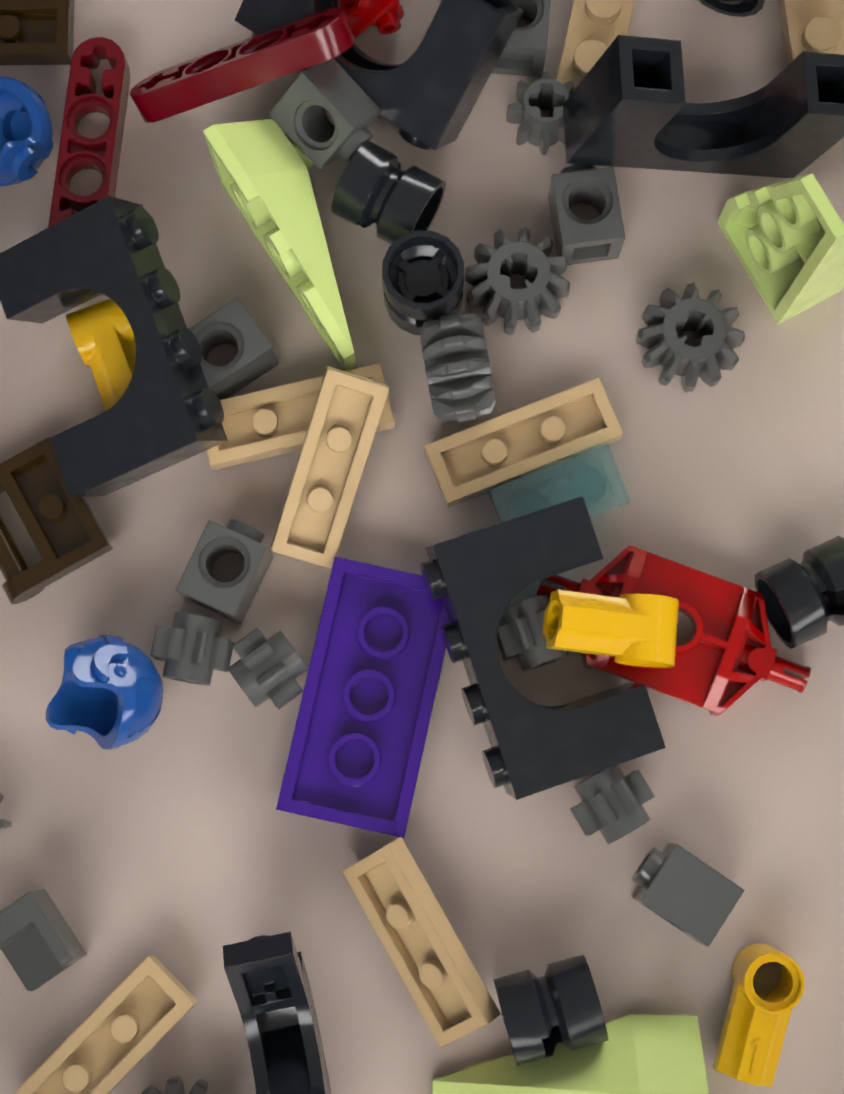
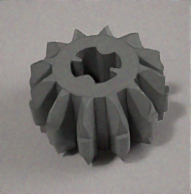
[465,226,570,336]
[636,282,745,392]
[420,313,496,422]

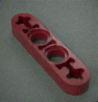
[130,8,355,123]
[48,37,130,228]

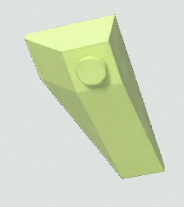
[203,119,357,371]
[717,173,844,324]
[432,1013,709,1094]

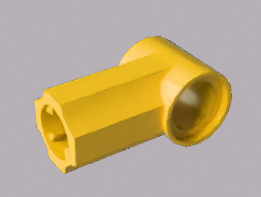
[66,298,136,411]
[543,590,679,668]
[712,943,805,1087]

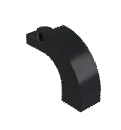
[223,931,331,1094]

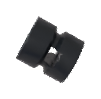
[331,140,446,245]
[382,230,464,335]
[754,536,844,649]
[493,954,608,1066]

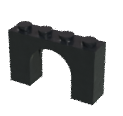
[235,0,524,150]
[563,35,844,178]
[0,196,228,498]
[420,496,666,800]

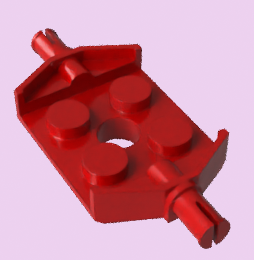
[536,545,811,716]

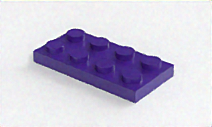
[276,557,450,838]

